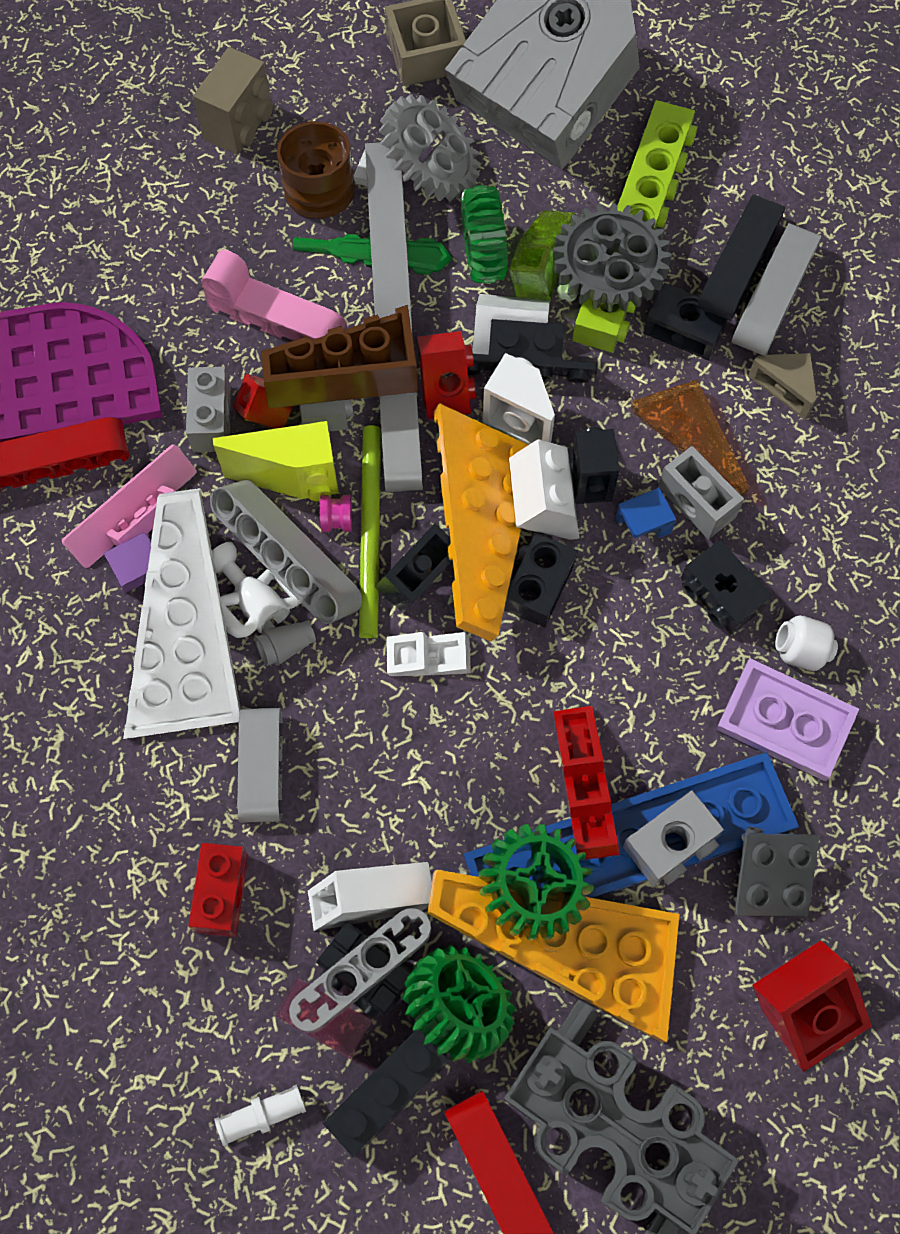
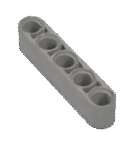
[731,223,822,356]
[210,480,362,624]

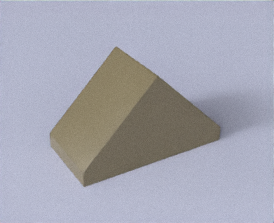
[748,353,817,420]

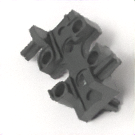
[503,999,739,1234]

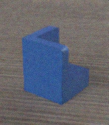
[615,488,676,538]

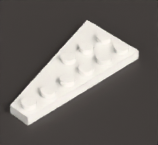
[123,488,241,739]

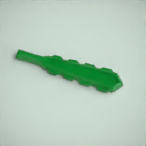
[293,234,452,275]

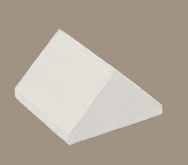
[473,294,550,355]

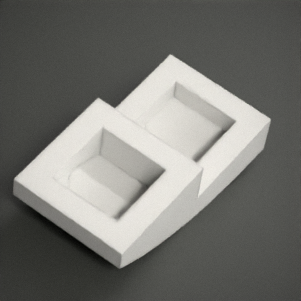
[387,632,471,676]

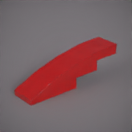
[553,706,619,860]

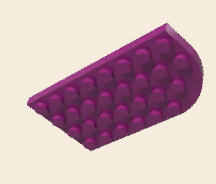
[0,302,163,442]

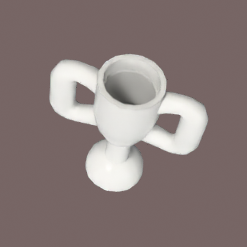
[212,542,301,638]

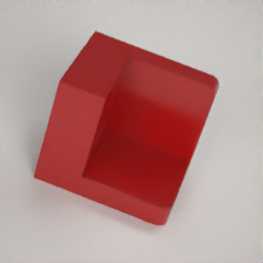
[233,373,293,429]

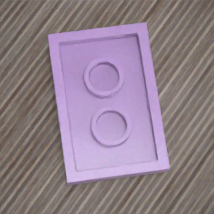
[716,658,859,782]

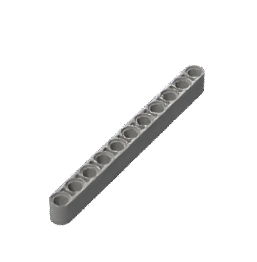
[365,143,423,492]

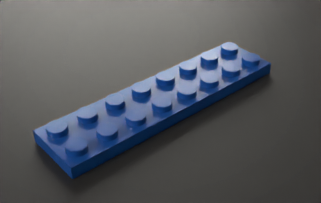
[464,752,799,899]

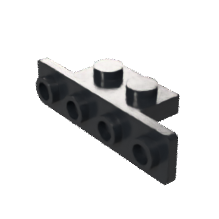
[467,319,598,383]

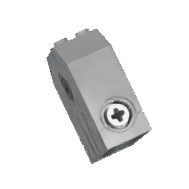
[445,0,640,169]

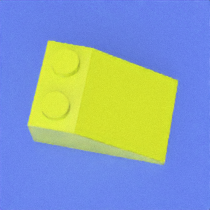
[213,421,339,502]

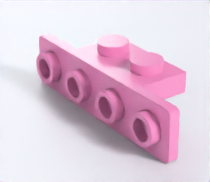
[62,444,197,568]

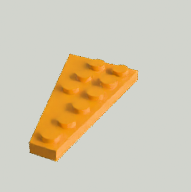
[433,404,528,642]
[427,869,680,1043]

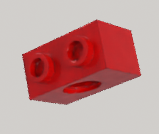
[417,331,476,420]
[188,843,249,937]

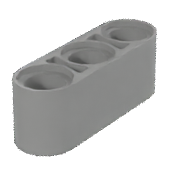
[237,708,283,823]

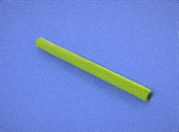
[359,425,381,638]

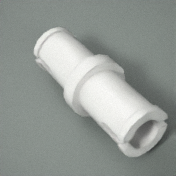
[214,1085,306,1146]

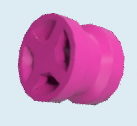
[320,495,352,532]

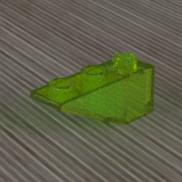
[509,210,576,300]

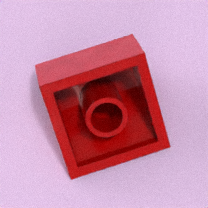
[752,940,872,1072]

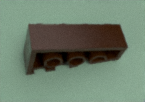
[261,305,418,408]

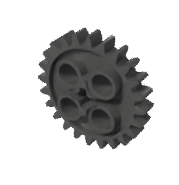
[553,203,672,312]

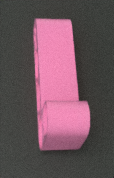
[202,250,347,341]

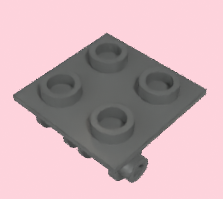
[733,827,820,916]

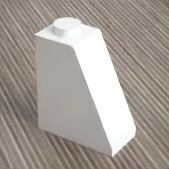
[308,862,433,931]

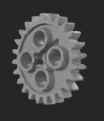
[379,94,481,202]

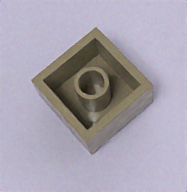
[385,0,466,86]
[193,47,273,155]

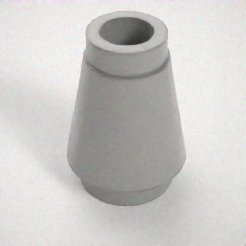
[255,620,316,666]

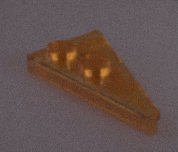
[631,379,750,496]

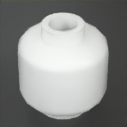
[775,615,838,671]

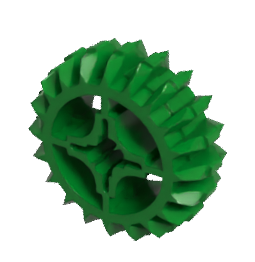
[461,185,508,284]
[479,824,594,941]
[402,945,516,1064]

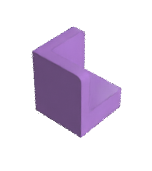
[104,533,151,593]

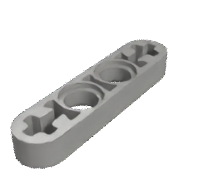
[289,908,431,1033]

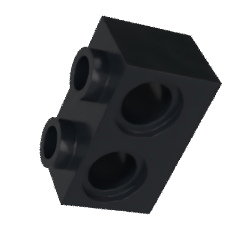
[504,533,578,628]

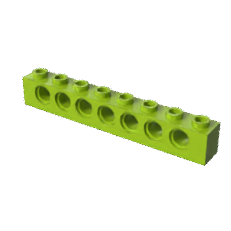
[573,100,698,353]

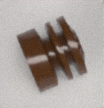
[277,121,356,219]

